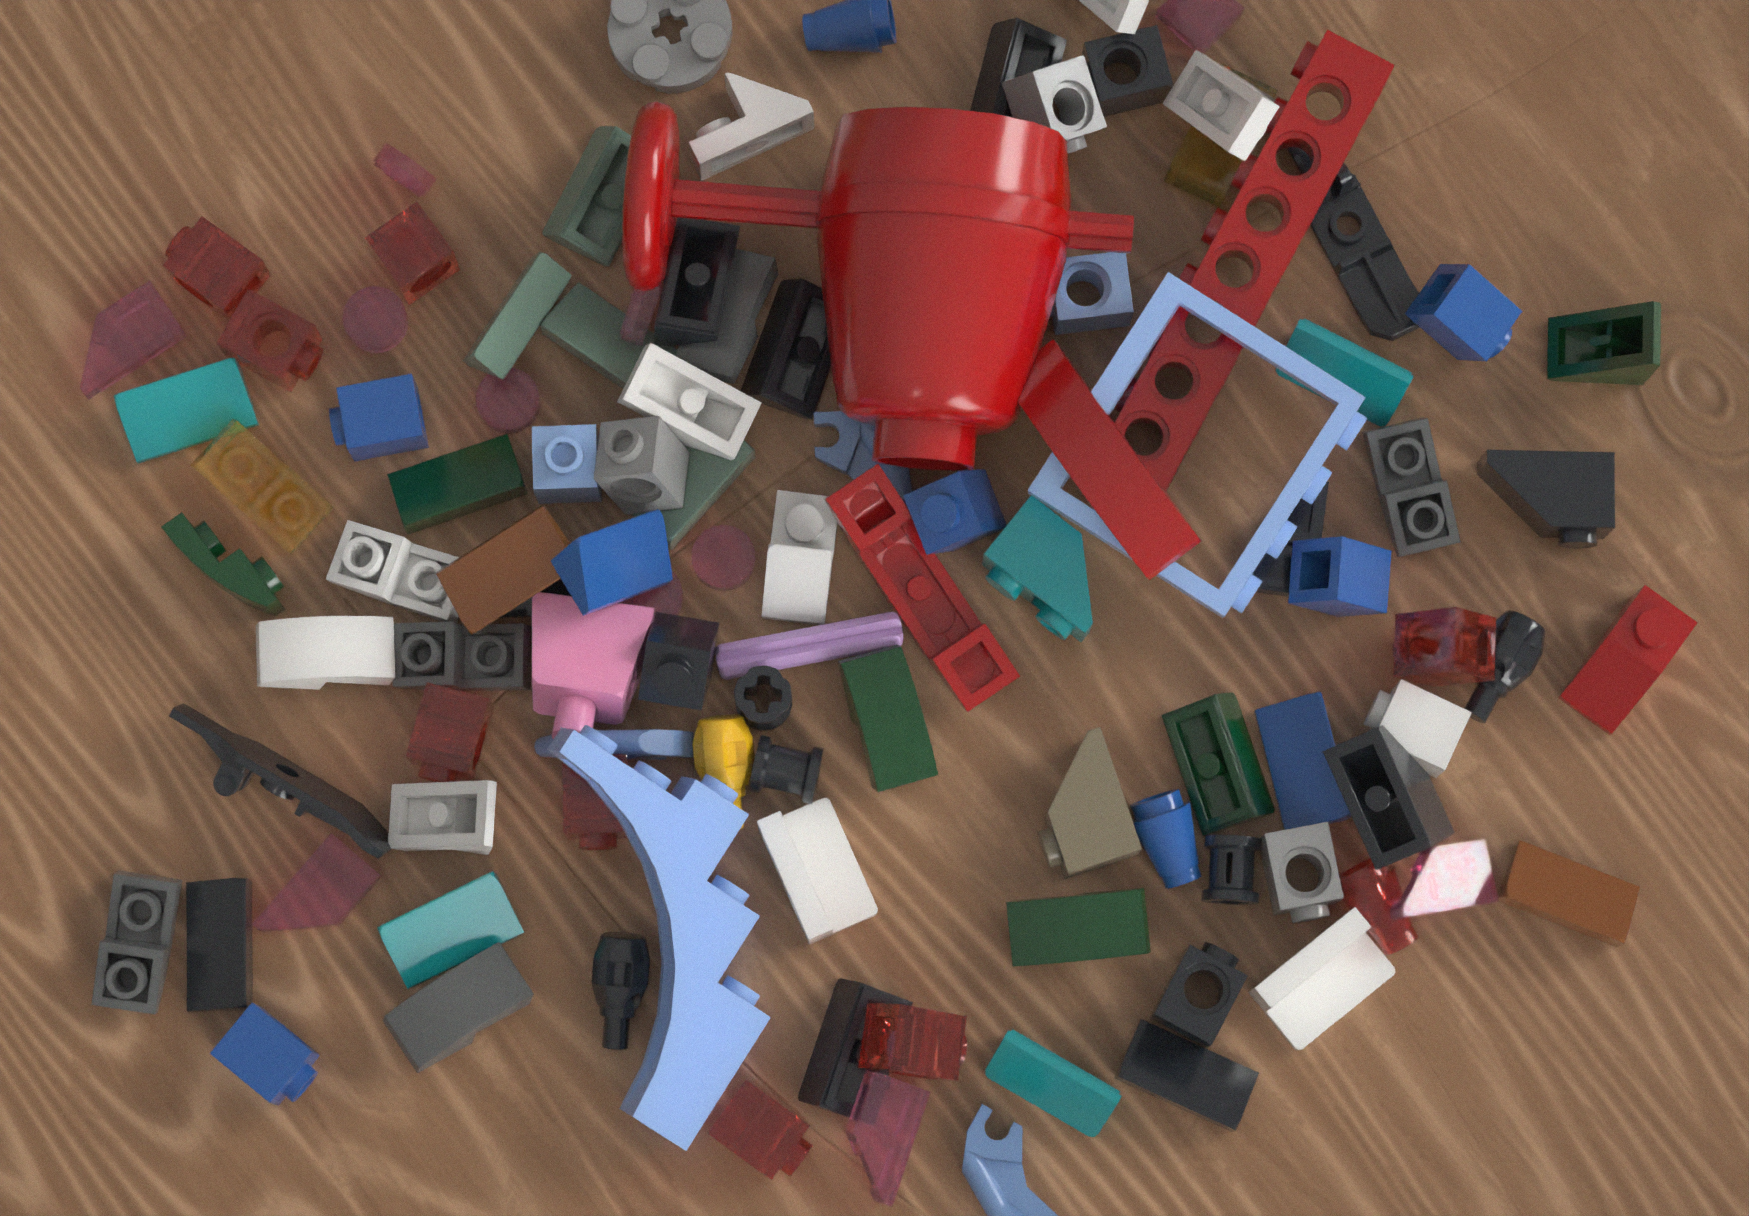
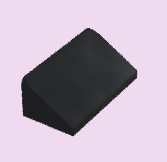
[970,17,1067,117]
[654,217,740,346]
[741,278,831,420]
[186,878,253,1012]
[798,978,913,1125]
[1114,1019,1259,1132]

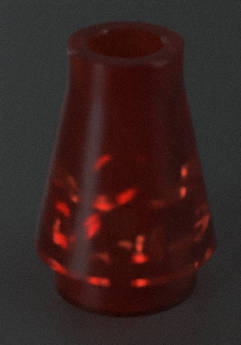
[1339,858,1419,955]

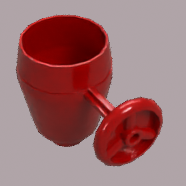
[622,102,1134,471]

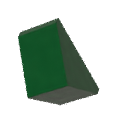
[1547,301,1661,385]

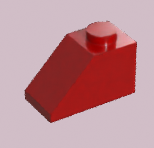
[1558,585,1698,735]

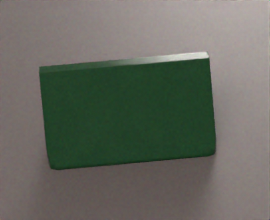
[387,434,528,534]
[1161,692,1275,836]

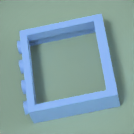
[1028,272,1367,618]

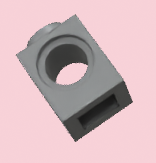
[1001,55,1107,154]
[593,416,690,514]
[1260,822,1344,924]

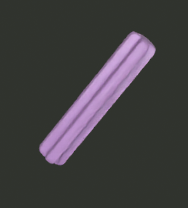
[715,612,904,680]

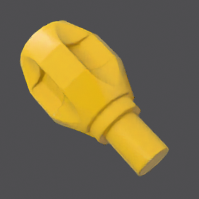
[692,714,755,829]

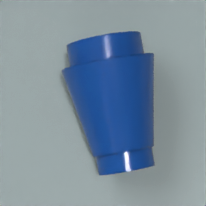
[802,0,896,53]
[1130,789,1202,889]

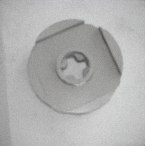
[607,0,733,94]

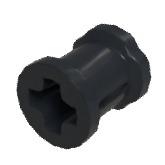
[734,665,793,731]
[749,735,824,804]
[1201,835,1262,905]

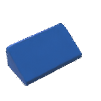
[551,509,673,616]
[1254,691,1351,830]

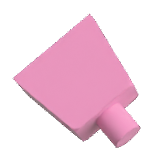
[532,592,654,739]

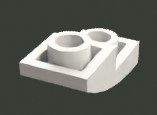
[326,520,459,622]
[256,616,395,690]

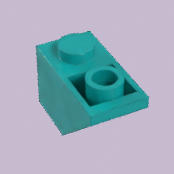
[982,495,1093,642]

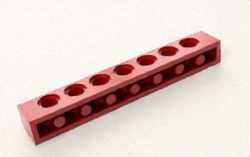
[1114,30,1395,491]

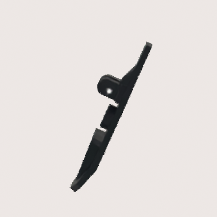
[1287,147,1420,341]
[169,703,392,859]

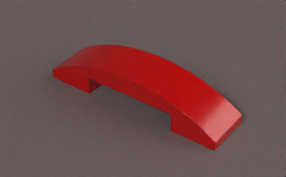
[1018,339,1201,580]
[824,464,1020,712]

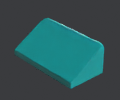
[1275,318,1414,427]
[113,358,259,464]
[377,871,525,989]
[985,1029,1122,1137]

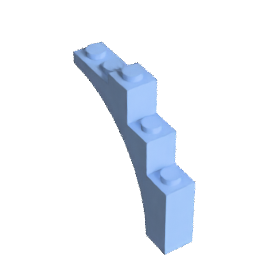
[547,725,771,1151]

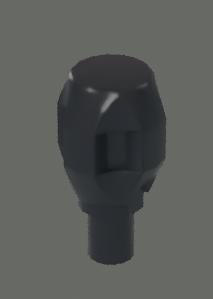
[1464,610,1545,724]
[591,932,650,1050]

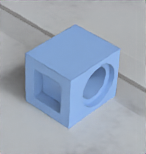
[1050,252,1134,335]
[532,424,602,504]

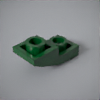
[161,512,285,616]
[838,644,938,792]
[1006,888,1151,967]

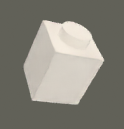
[1364,679,1472,778]

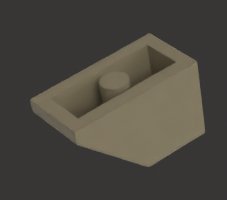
[1038,727,1142,879]

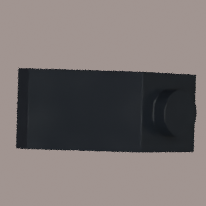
[1477,450,1615,549]
[1322,725,1455,870]

